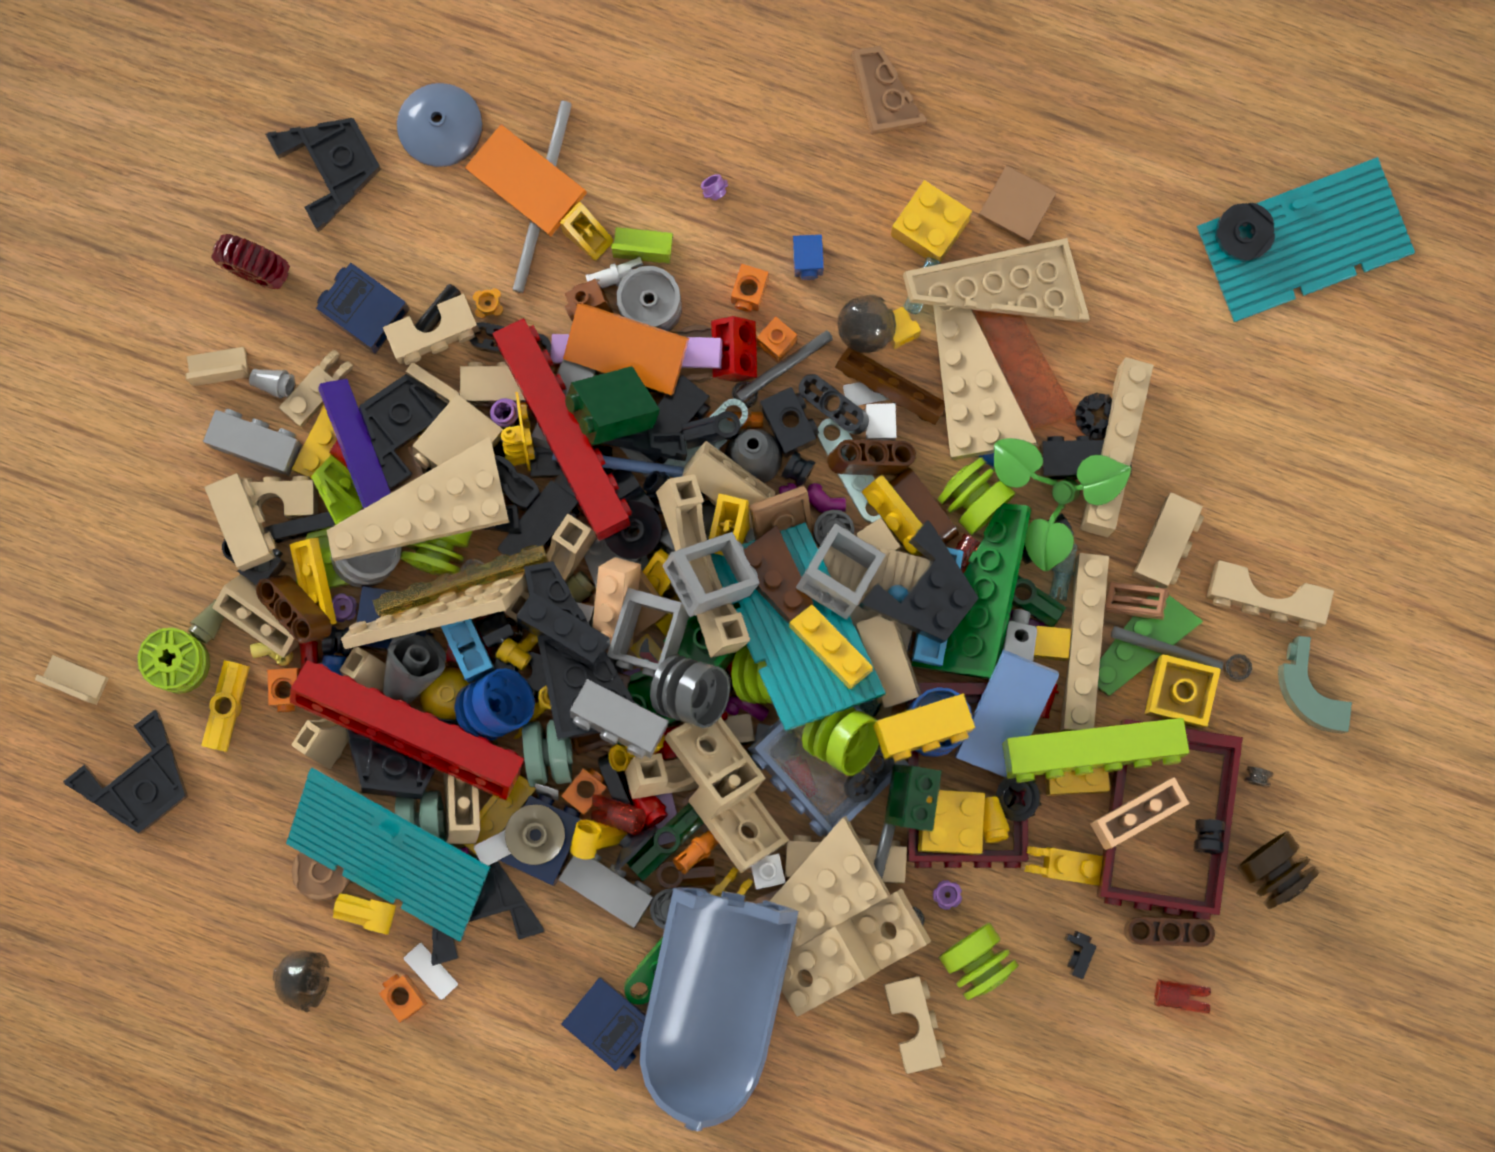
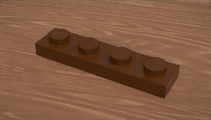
[835,347,945,425]

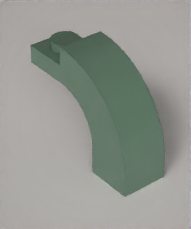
[1278,636,1352,734]

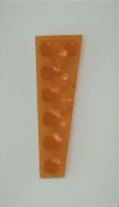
[976,310,1075,431]

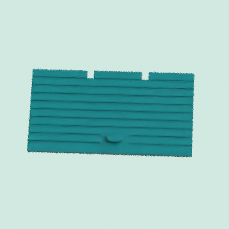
[1196,157,1415,322]
[711,523,886,731]
[286,768,490,942]

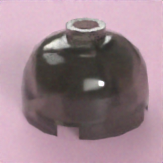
[837,294,896,353]
[273,950,329,1012]

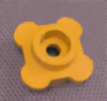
[473,288,503,319]

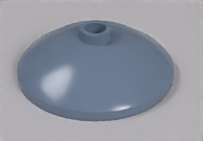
[397,83,483,167]

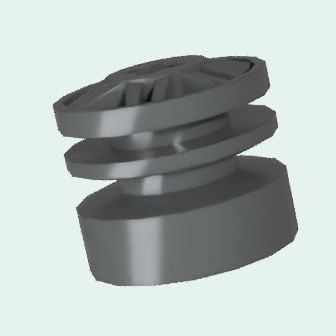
[650,655,730,728]

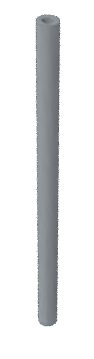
[513,101,572,293]

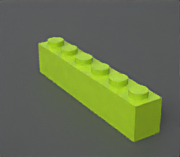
[1002,718,1189,782]

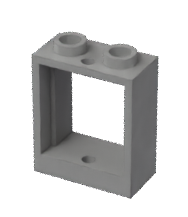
[796,523,885,619]
[663,532,760,617]
[607,588,689,677]

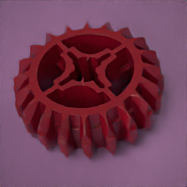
[211,234,290,289]

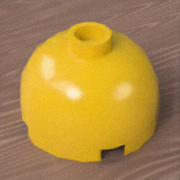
[420,667,474,724]

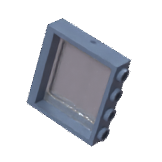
[748,705,909,837]

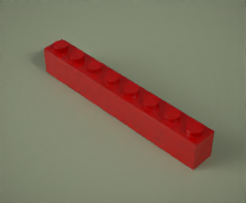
[493,318,632,541]
[289,660,524,800]

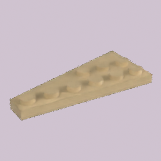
[903,238,1090,323]
[933,305,1039,460]
[327,436,509,561]
[341,571,527,649]
[770,816,890,951]

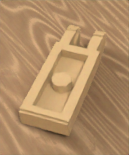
[279,350,353,428]

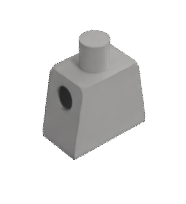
[1003,609,1037,661]

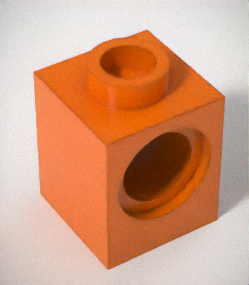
[731,264,769,312]
[756,316,798,363]
[267,668,299,712]
[561,768,606,815]
[379,974,428,1023]

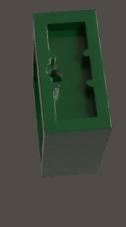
[884,764,942,832]

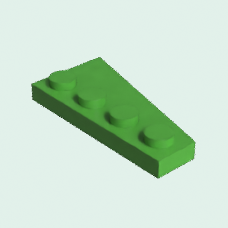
[1098,586,1203,697]

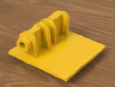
[501,392,535,471]

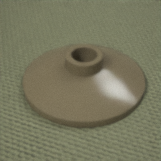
[505,805,565,865]

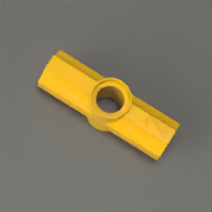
[201,660,250,752]

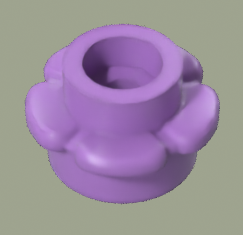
[701,174,728,200]
[332,593,357,622]
[933,880,962,910]

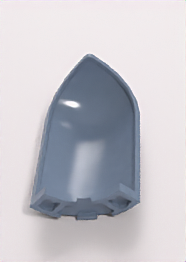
[640,888,799,1131]

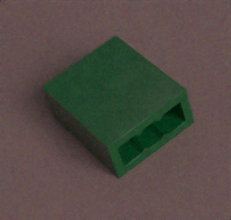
[565,366,660,445]

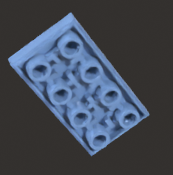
[955,650,1059,777]

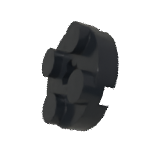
[1215,203,1275,262]

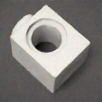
[865,403,897,441]
[751,854,786,890]

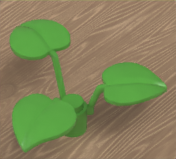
[994,438,1131,571]

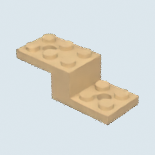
[664,717,789,873]
[782,888,932,1017]

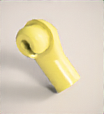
[250,642,293,666]

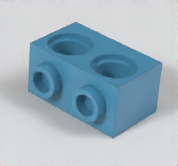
[441,619,495,683]

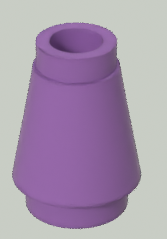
[490,398,520,427]

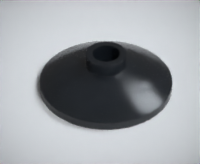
[605,501,662,559]
[614,825,658,871]

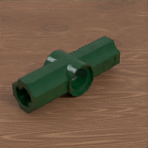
[1012,575,1067,627]
[626,803,705,881]

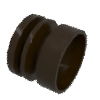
[1237,831,1319,909]

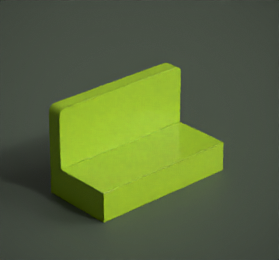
[611,227,673,264]

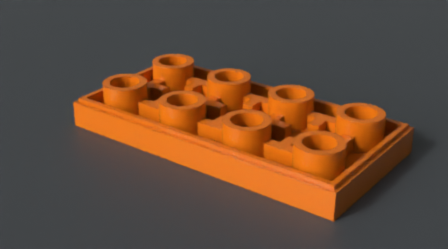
[465,124,587,237]
[563,303,689,395]

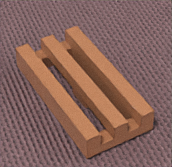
[1105,582,1169,620]

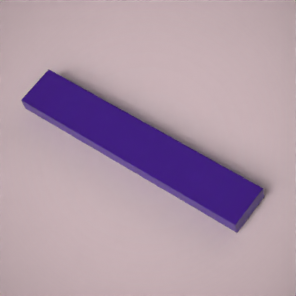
[318,379,391,509]

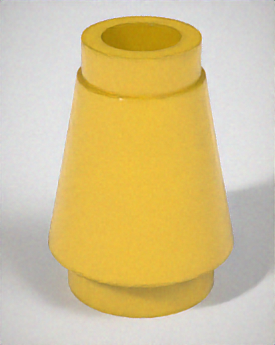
[983,797,1010,843]

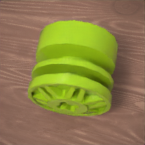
[937,457,1016,535]
[400,531,473,577]
[137,627,210,694]
[731,645,773,704]
[802,707,879,776]
[938,923,1019,1000]

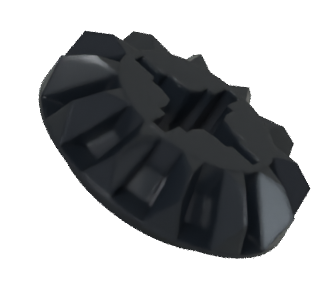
[1075,392,1112,439]
[996,777,1042,822]

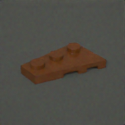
[744,525,814,624]

